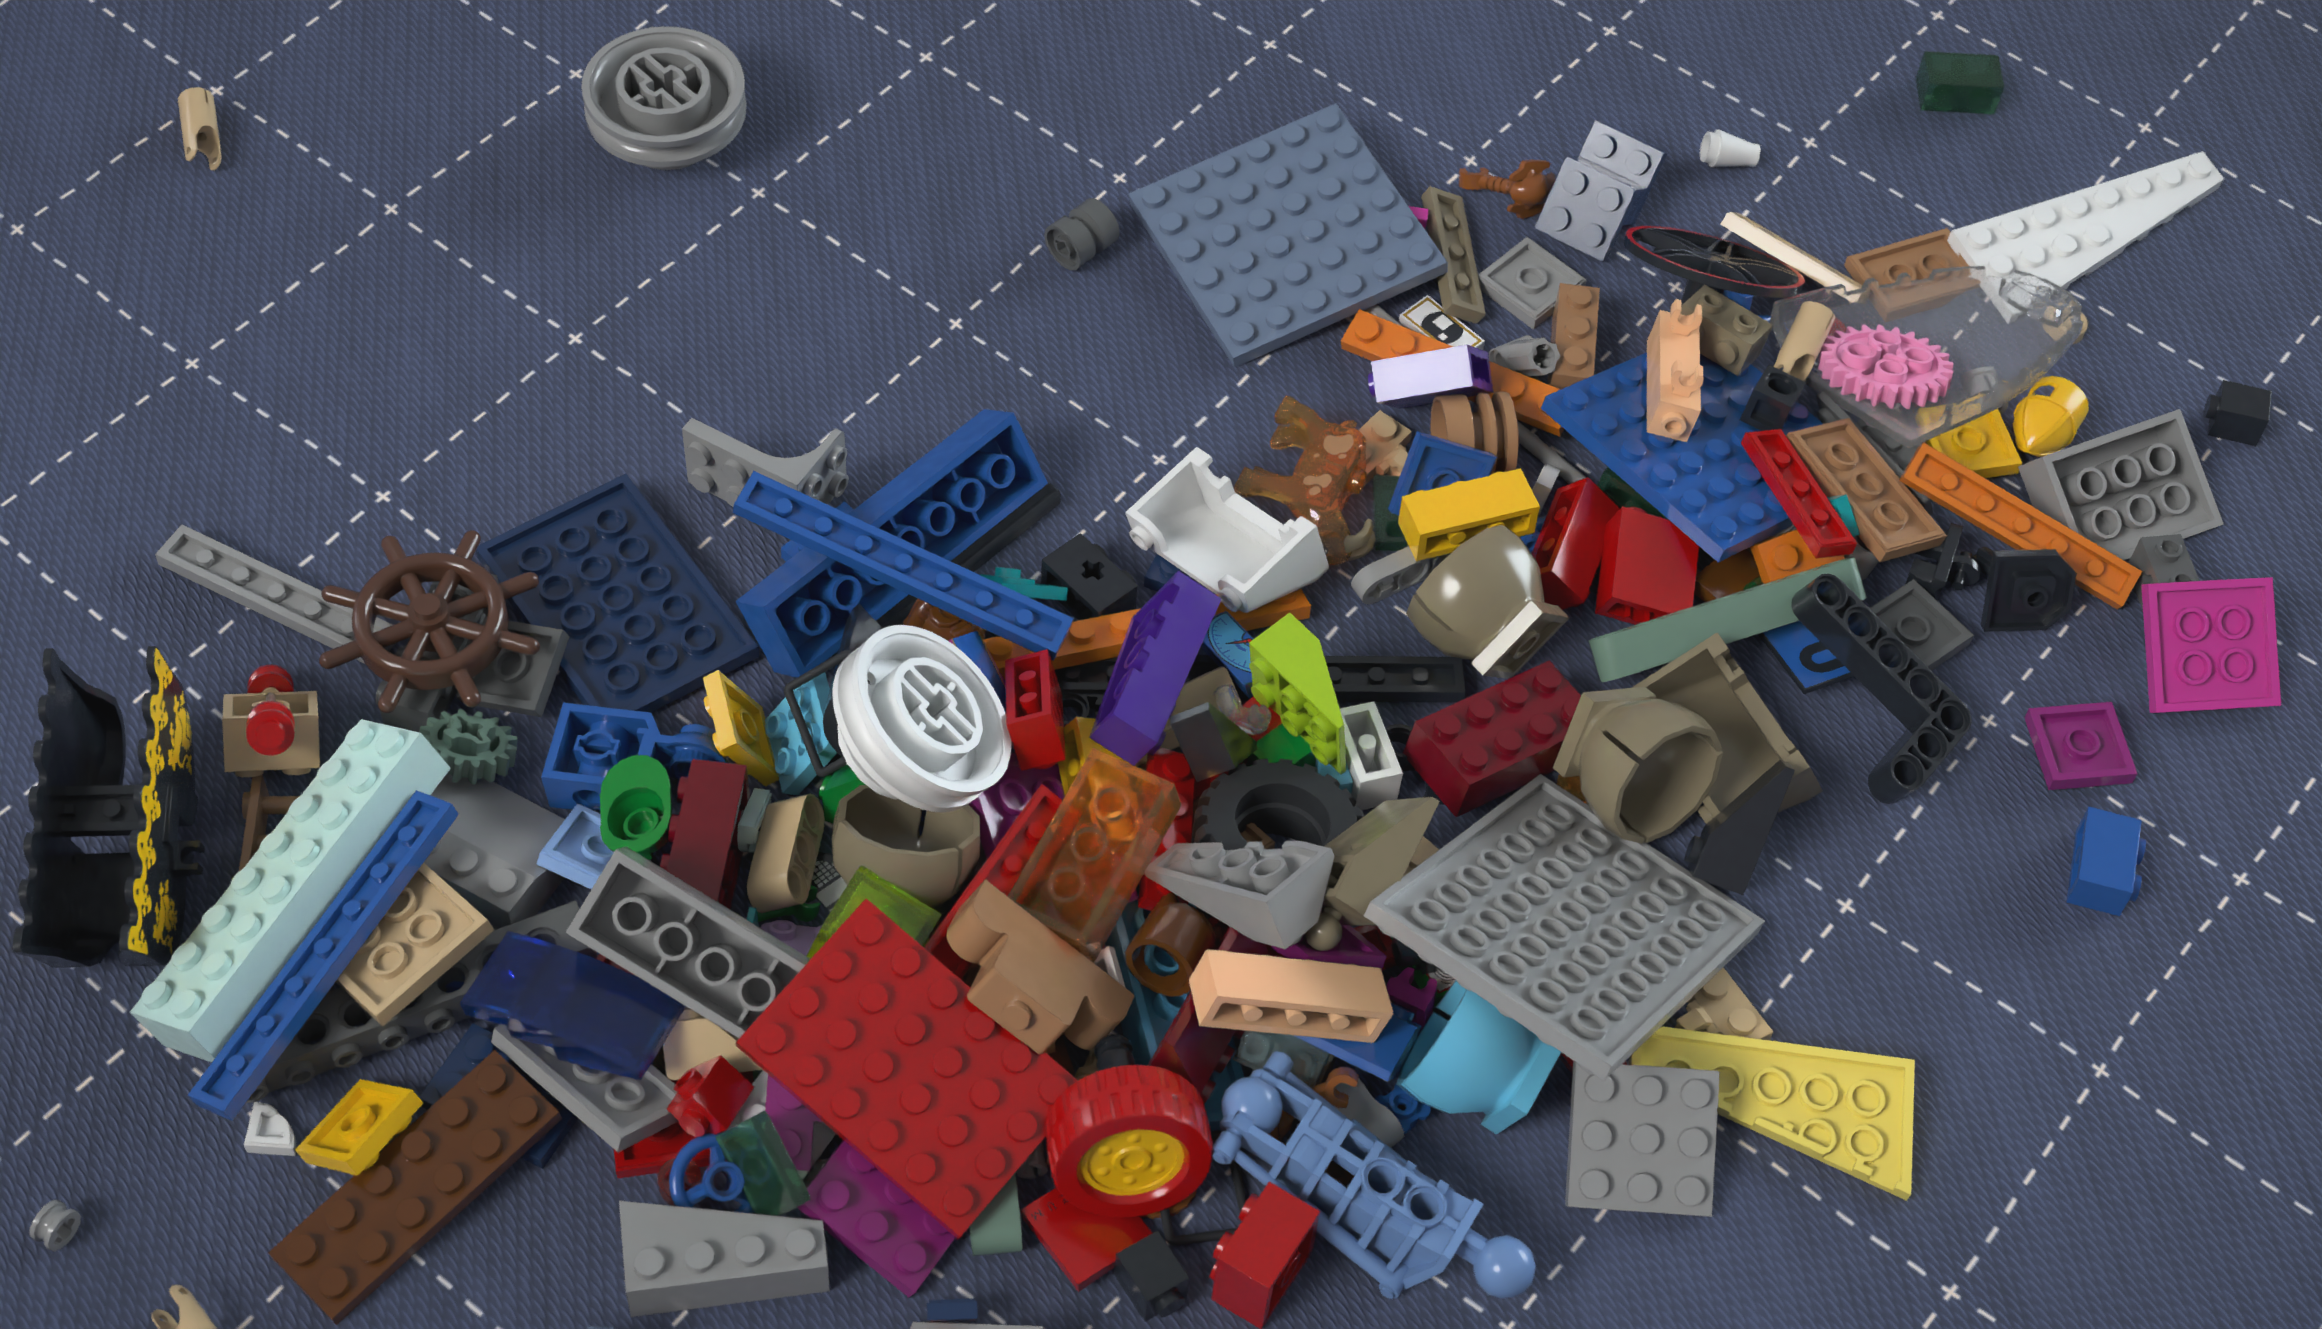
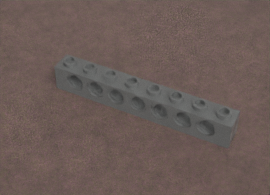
[246,901,597,1103]

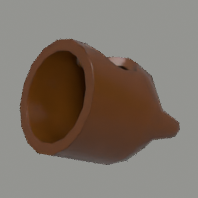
[1125,892,1222,996]

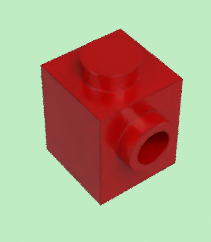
[666,1055,755,1137]

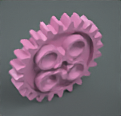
[1818,324,1954,409]

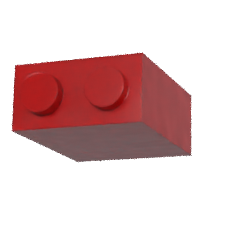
[1595,506,1699,625]

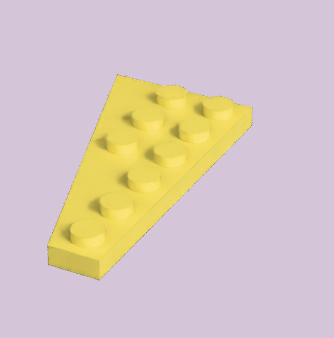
[1629,1026,1915,1201]

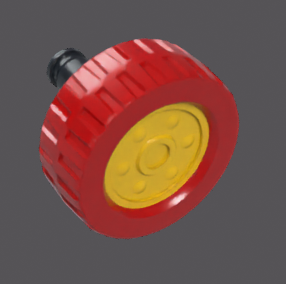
[1046,1034,1213,1218]

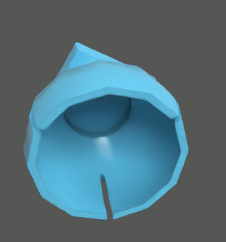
[1396,980,1561,1135]

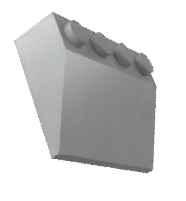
[2018,409,2224,560]
[424,774,565,930]

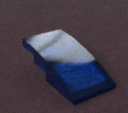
[460,931,686,1081]

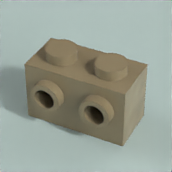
[1681,285,1773,376]

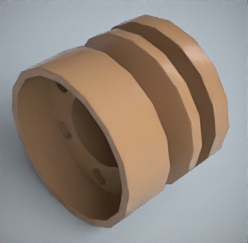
[1430,391,1519,474]

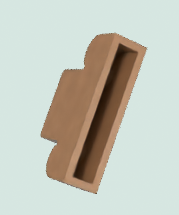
[946,880,1134,1054]

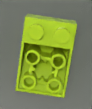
[1249,612,1346,775]

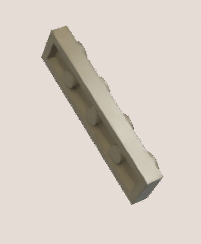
[1421,186,1486,324]

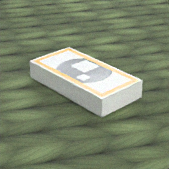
[1399,295,1485,350]

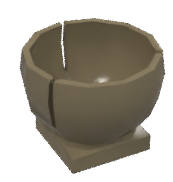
[1406,525,1570,679]
[1553,687,1723,844]
[832,785,980,946]

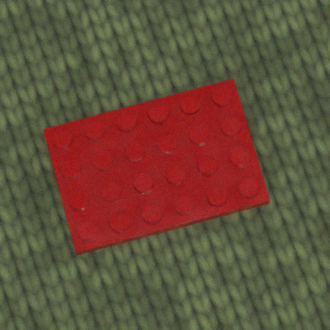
[735,898,1078,1239]

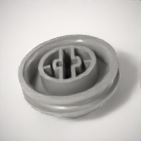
[582,27,746,170]

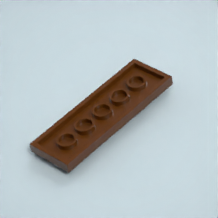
[268,1050,562,1325]

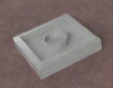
[1478,237,1587,330]

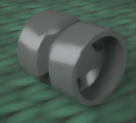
[1044,198,1120,270]

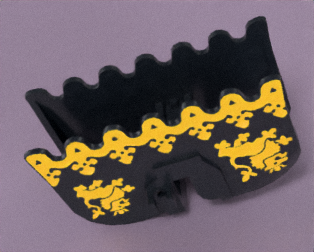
[13,646,205,968]

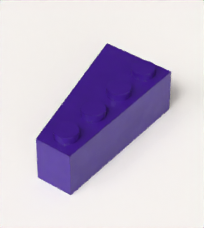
[1089,570,1221,766]

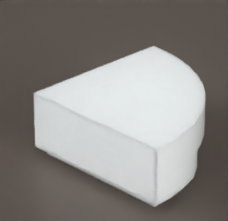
[244,1101,297,1156]

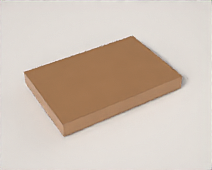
[1844,228,1982,321]

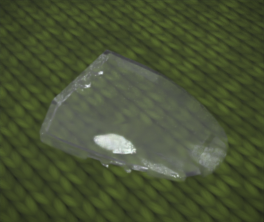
[1770,266,2084,448]

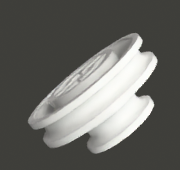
[832,625,1011,813]

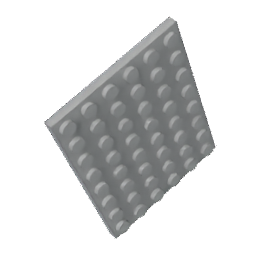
[1364,774,1765,1081]

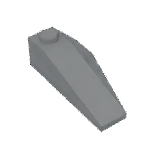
[1143,841,1334,949]

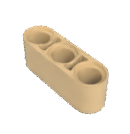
[747,794,825,913]

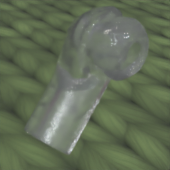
[1213,684,1272,735]

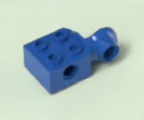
[541,702,728,813]

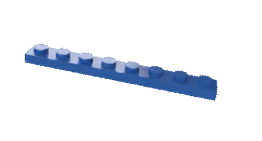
[733,471,1074,661]
[188,790,459,1121]

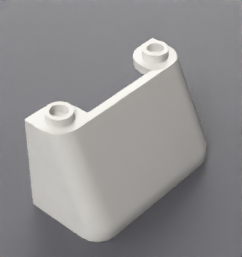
[1125,447,1329,613]

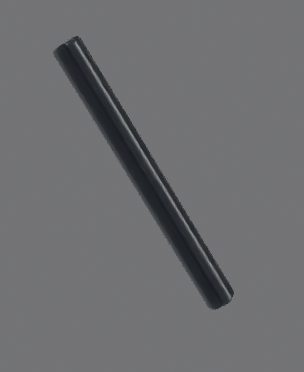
[876,483,1061,628]

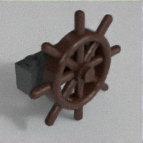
[319,530,540,732]

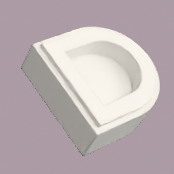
[1532,464,1560,515]

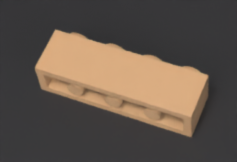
[1189,950,1394,1043]

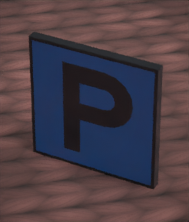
[1759,621,1854,694]

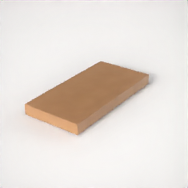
[1786,418,1947,562]

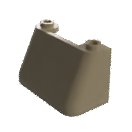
[1631,632,1823,824]

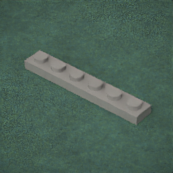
[155,525,396,664]

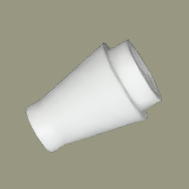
[1700,129,1760,167]

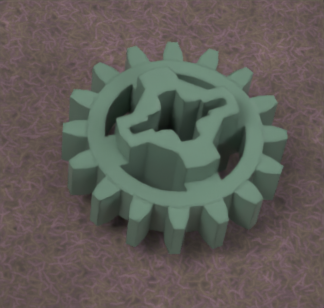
[419,709,518,784]

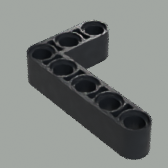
[1792,574,1972,804]

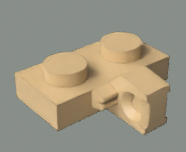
[1328,410,1412,489]
[1675,967,1773,1041]

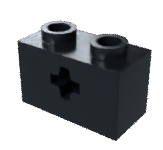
[1041,533,1138,620]

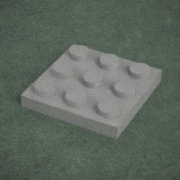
[1565,1061,1720,1217]

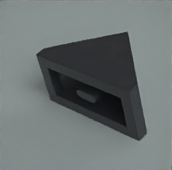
[1170,702,1257,782]

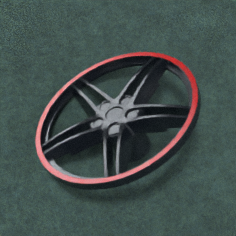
[1623,226,1805,308]

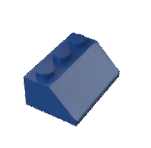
[1292,1002,1422,1082]

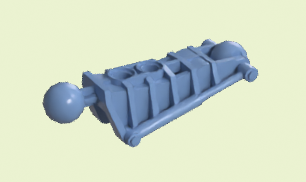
[1212,1051,1535,1299]

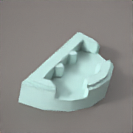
[737,788,772,853]

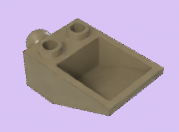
[1304,797,1439,951]

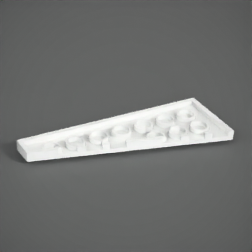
[1947,152,2224,326]

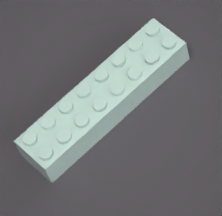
[130,719,451,1062]

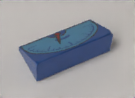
[1201,611,1253,698]

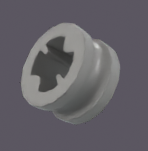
[30,1199,81,1251]

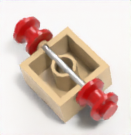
[222,664,320,777]

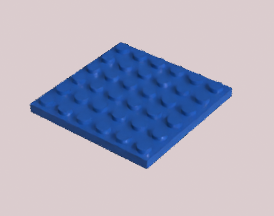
[1541,352,1823,563]

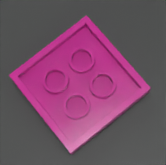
[2141,577,2281,713]

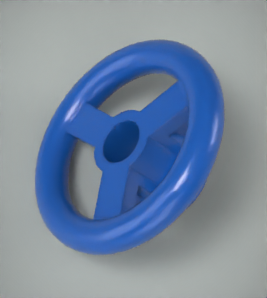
[669,1132,766,1214]

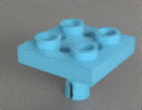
[765,669,837,796]

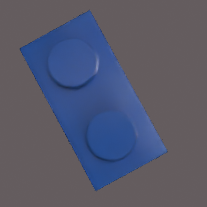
[2066,807,2146,916]

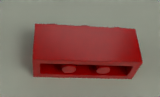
[1532,477,1620,610]
[1005,649,1066,771]

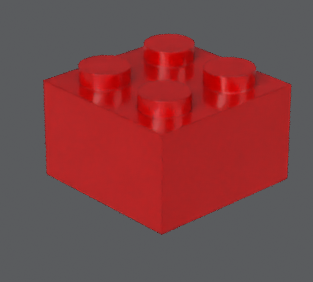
[1209,1181,1320,1329]

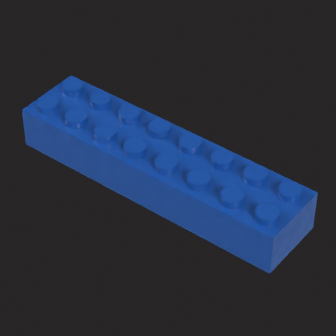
[735,409,1048,678]

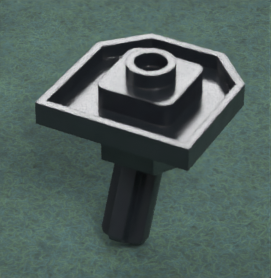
[1972,547,2077,632]

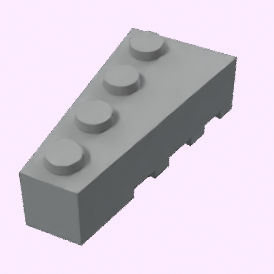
[619,1201,830,1317]

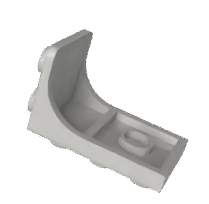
[682,418,849,507]

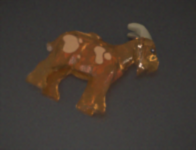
[1234,395,1376,565]

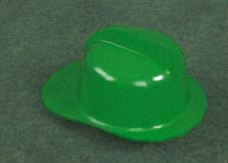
[600,755,672,860]

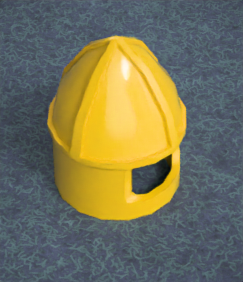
[2013,376,2089,457]

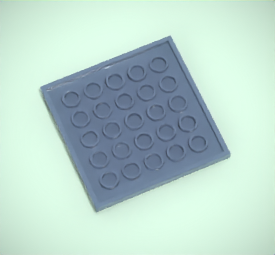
[1128,103,1448,368]

